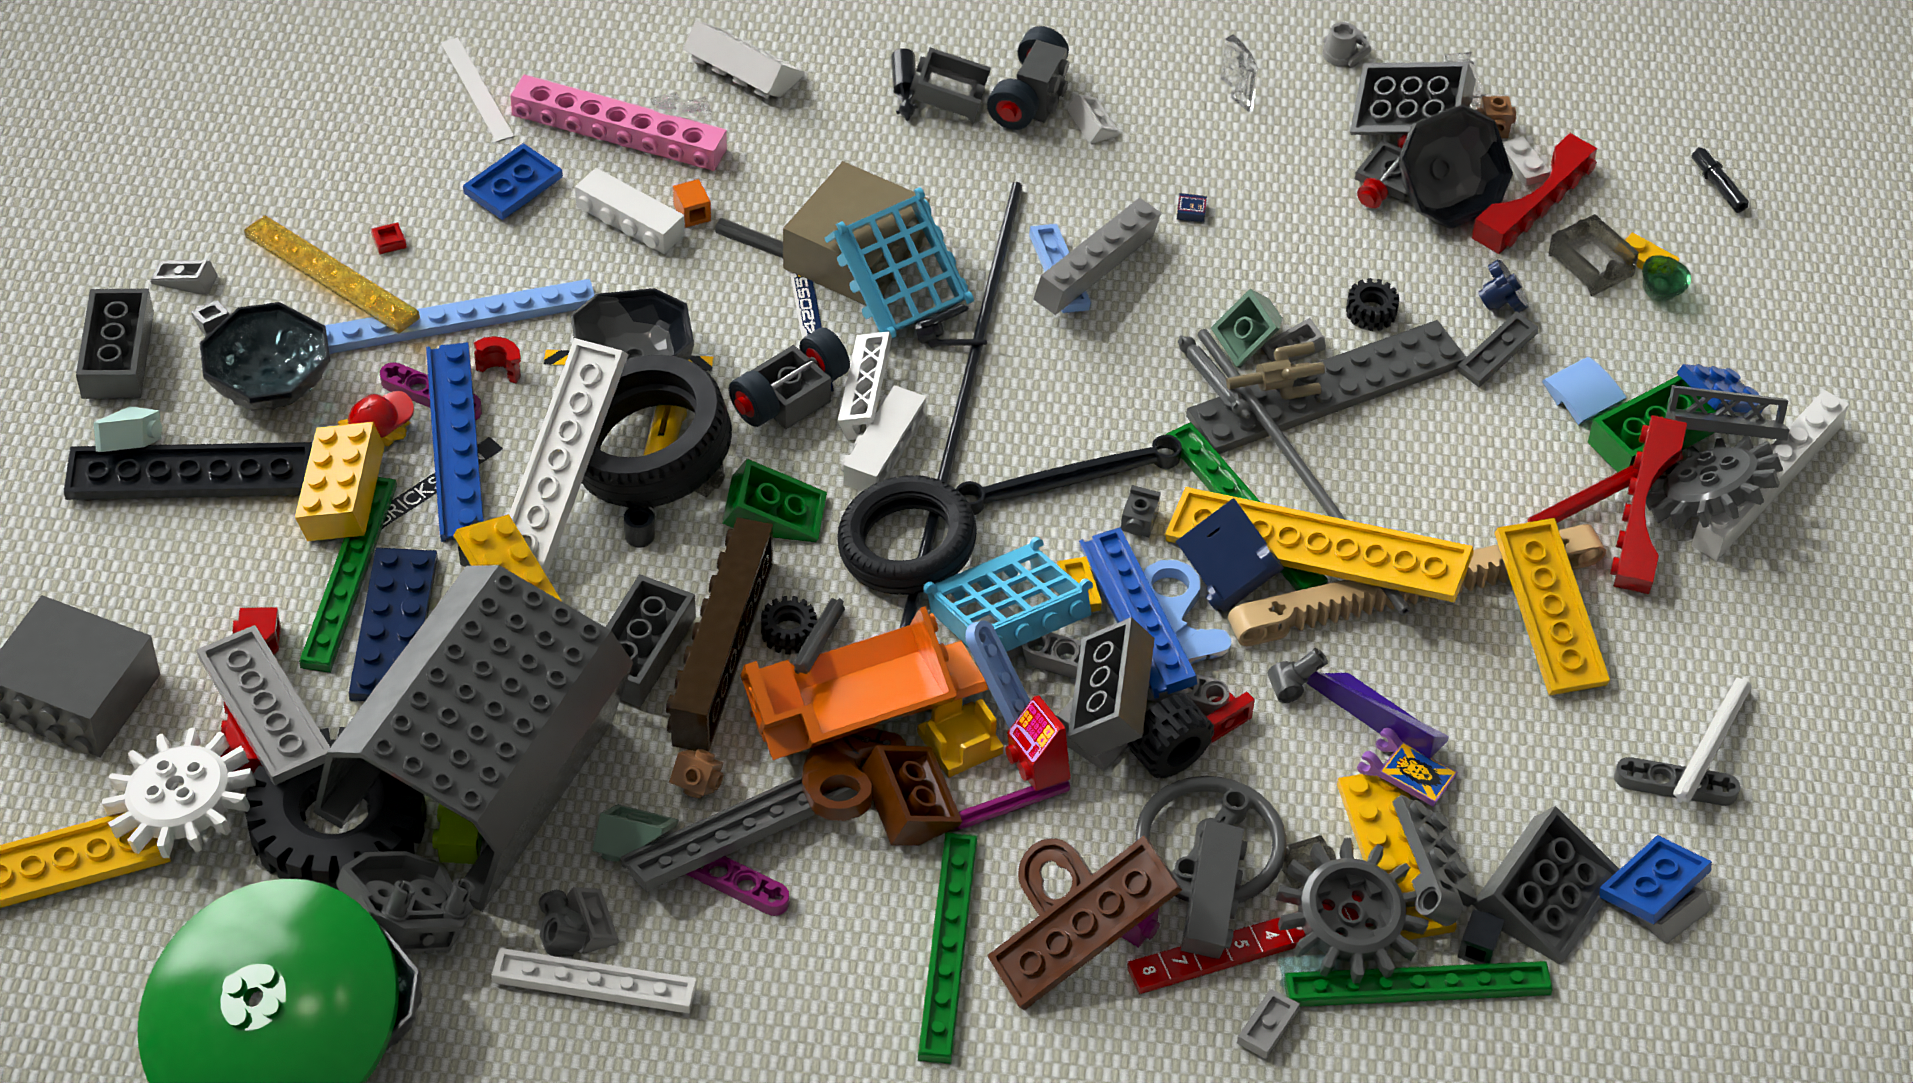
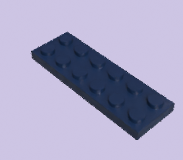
[348,548,438,702]

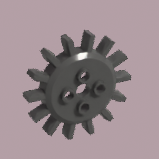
[1646,436,1783,529]
[1276,838,1429,984]

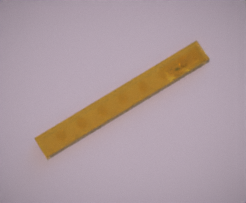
[244,215,420,333]

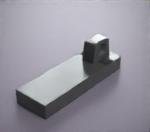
[1458,311,1538,387]

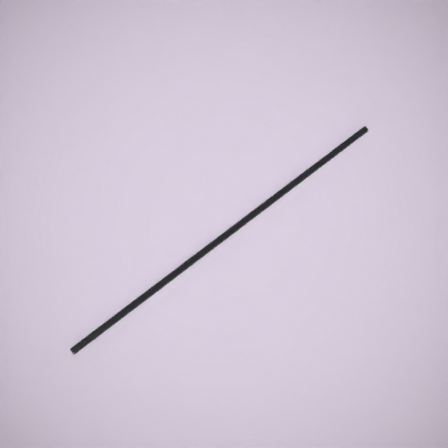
[900,182,1023,628]

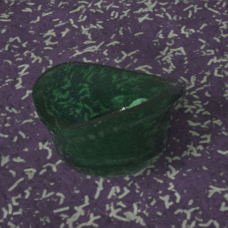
[1642,255,1691,302]

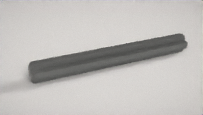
[715,218,783,258]

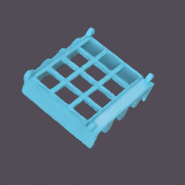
[824,187,974,339]
[923,537,1093,652]

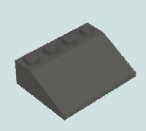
[1350,62,1476,135]
[1472,806,1619,964]

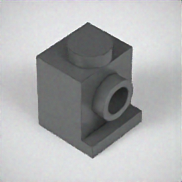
[1120,485,1161,538]

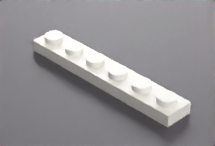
[491,948,697,1014]

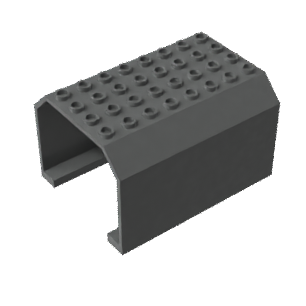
[313,565,633,912]

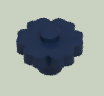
[1478,259,1529,313]

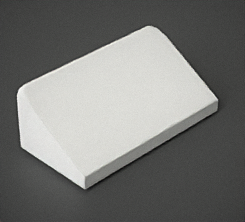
[1067,94,1120,143]

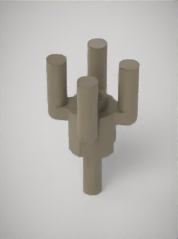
[1226,342,1325,400]

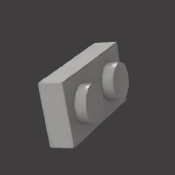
[1237,988,1300,1059]

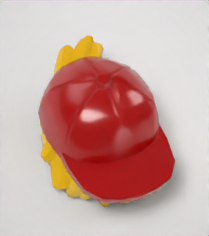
[338,391,414,446]

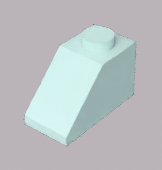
[94,406,162,452]

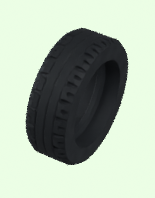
[581,355,732,508]

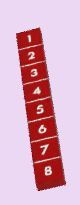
[1127,895,1372,995]

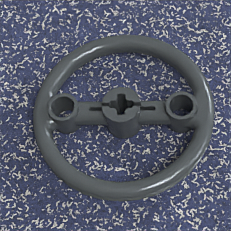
[1135,776,1287,903]

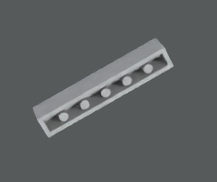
[1033,197,1161,315]

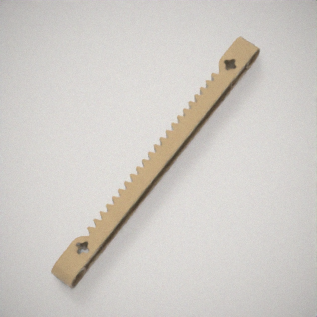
[1228,524,1606,646]

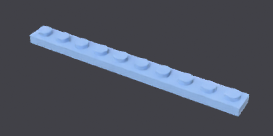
[309,279,595,354]

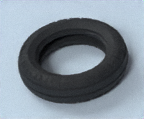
[837,475,977,595]

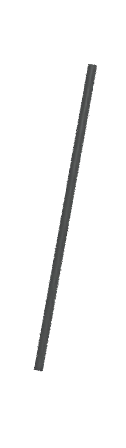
[1197,329,1411,616]

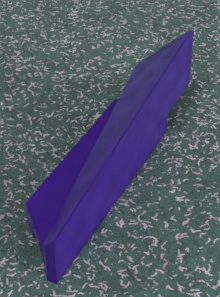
[1307,671,1449,759]

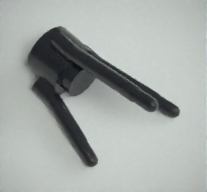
[915,304,988,348]

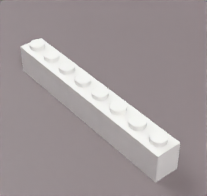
[1691,390,1849,561]

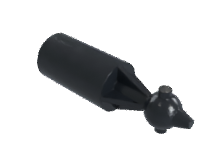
[891,48,918,121]

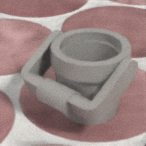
[1323,22,1372,68]

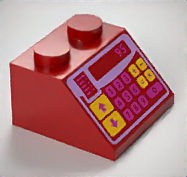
[1005,695,1071,791]

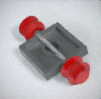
[1355,135,1408,208]

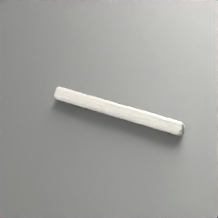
[1673,677,1752,803]

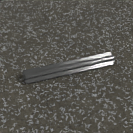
[793,598,845,674]

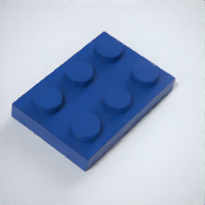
[463,143,563,220]
[1677,364,1764,414]
[1599,835,1712,925]

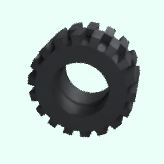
[1127,694,1214,779]

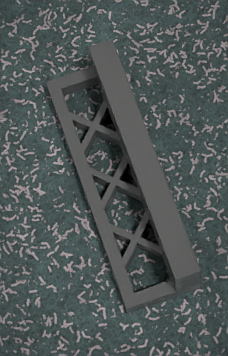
[1665,385,1790,441]

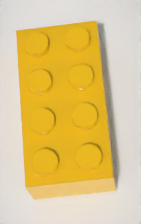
[295,422,385,541]

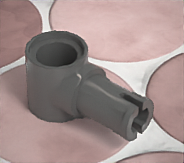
[1267,648,1328,703]

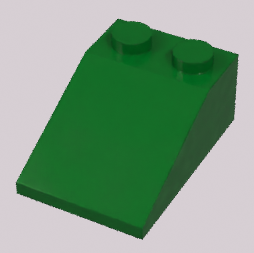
[722,459,827,543]

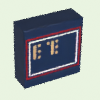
[1177,193,1207,222]

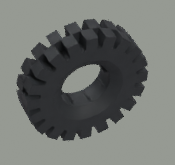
[245,727,426,890]

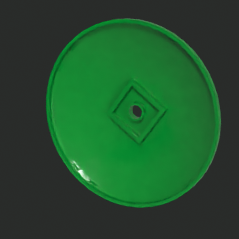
[137,879,399,1083]

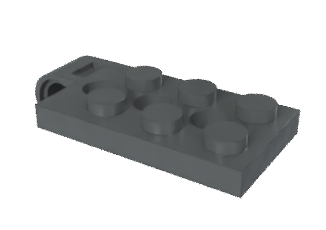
[1392,794,1478,926]

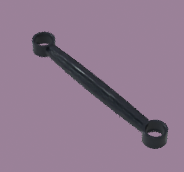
[956,435,1182,515]

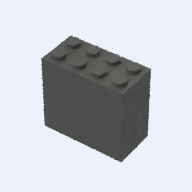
[0,595,160,757]

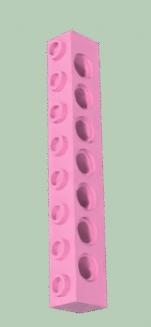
[510,74,727,171]

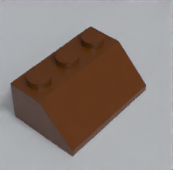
[861,745,963,846]

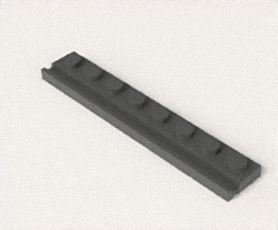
[621,775,858,892]

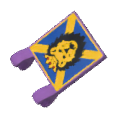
[1357,728,1458,807]

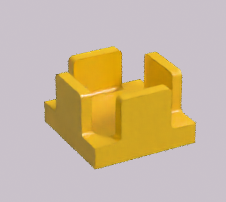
[917,698,1004,778]

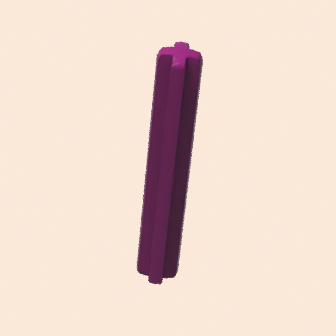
[954,780,1070,830]

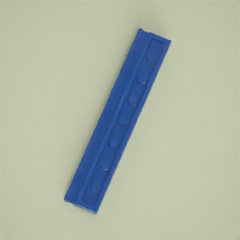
[426,342,484,542]
[1079,527,1198,699]

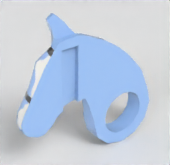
[1144,560,1231,665]

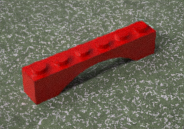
[1472,133,1597,254]
[1610,415,1687,594]
[220,607,281,774]

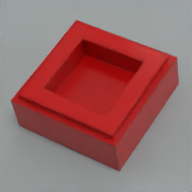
[371,222,407,255]

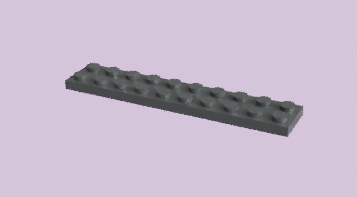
[1186,320,1466,454]

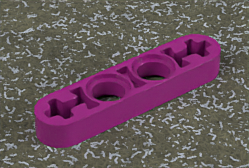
[380,362,482,420]
[686,856,789,916]

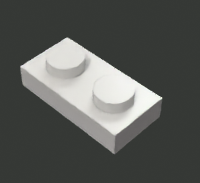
[1503,136,1550,187]

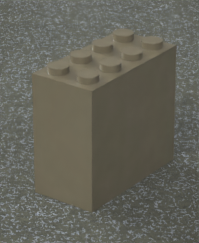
[783,161,930,306]

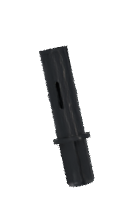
[1691,147,1749,213]

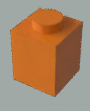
[673,179,711,228]

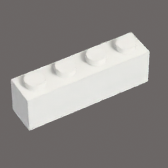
[575,168,685,254]
[841,385,926,491]

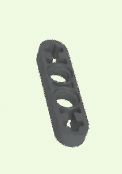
[1614,757,1741,806]

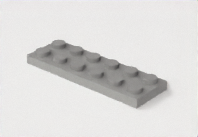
[196,625,331,785]

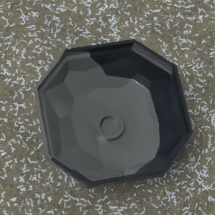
[1399,104,1513,229]
[570,288,694,361]

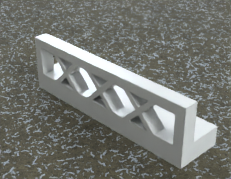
[838,332,892,440]

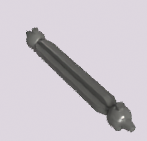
[1178,335,1251,418]

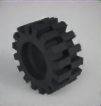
[1346,278,1400,331]
[761,596,817,655]

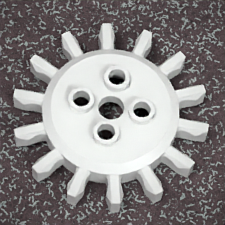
[102,728,256,858]

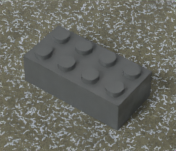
[76,289,154,399]
[606,574,696,707]
[1068,617,1155,757]

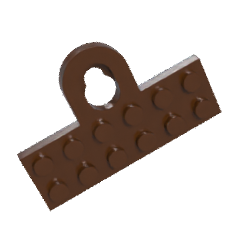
[987,836,1183,1011]

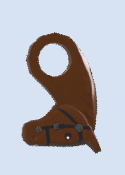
[802,728,906,821]

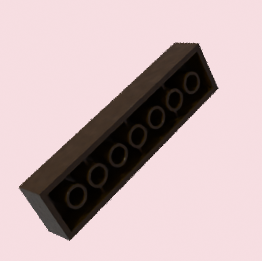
[666,517,774,752]

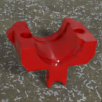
[474,336,521,384]

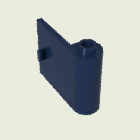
[1176,498,1284,612]

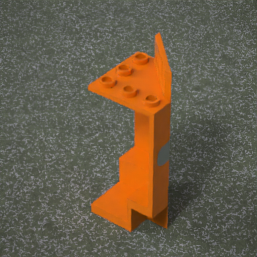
[740,606,989,760]

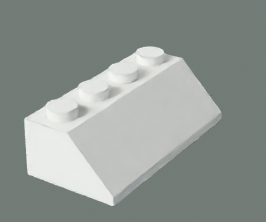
[683,20,805,99]

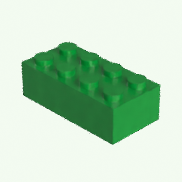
[1587,375,1717,472]

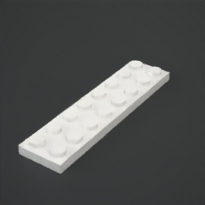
[509,338,629,576]

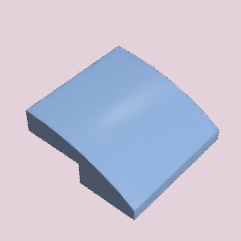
[1542,357,1627,425]

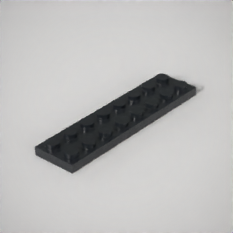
[63,442,312,500]

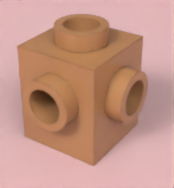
[1476,96,1516,139]
[669,749,724,798]

